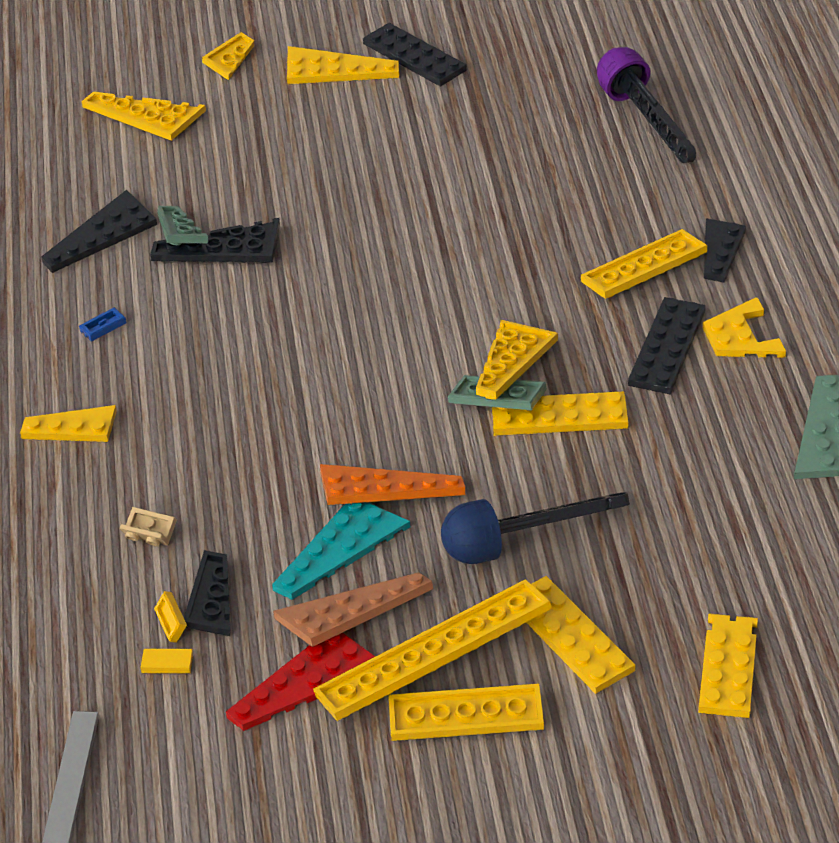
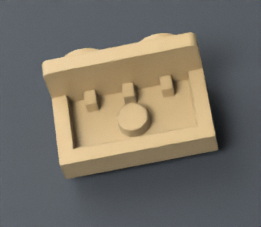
[119,507,177,547]

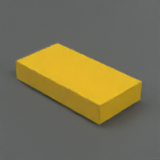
[154,591,187,643]
[140,649,193,673]

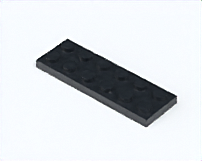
[363,23,467,87]
[628,297,706,395]

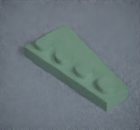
[157,206,208,245]

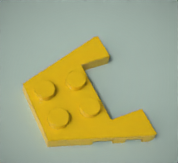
[703,297,786,358]

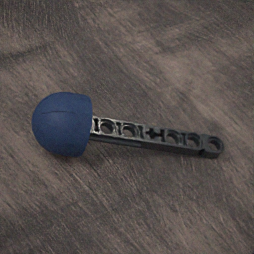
[441,492,630,564]

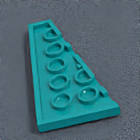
[272,502,410,600]

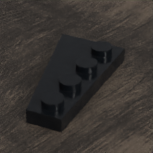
[704,218,746,283]

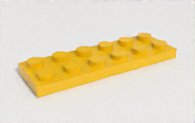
[581,229,707,299]
[492,391,628,436]
[526,576,635,694]
[389,684,544,741]

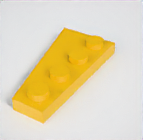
[20,405,117,442]

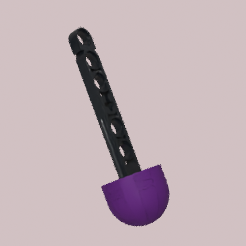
[597,47,696,163]

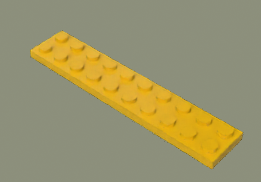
[313,579,552,721]

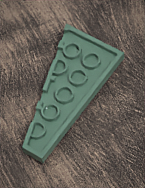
[794,375,839,479]

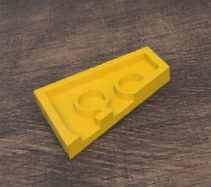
[202,32,254,80]

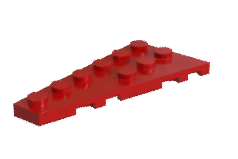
[226,633,376,731]

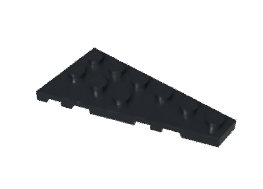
[41,190,157,273]

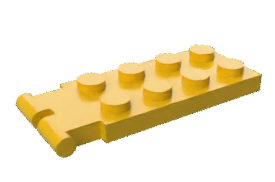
[698,613,758,718]

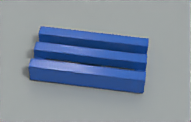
[79,307,127,342]

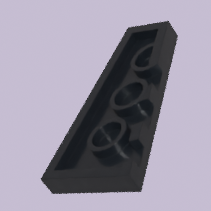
[184,550,231,636]

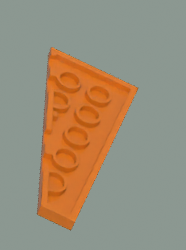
[320,464,465,505]

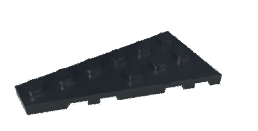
[150,218,280,263]

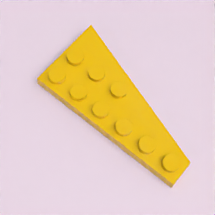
[287,46,399,84]
[82,92,206,141]
[476,320,558,400]

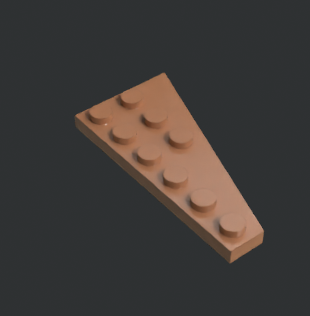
[273,572,433,647]

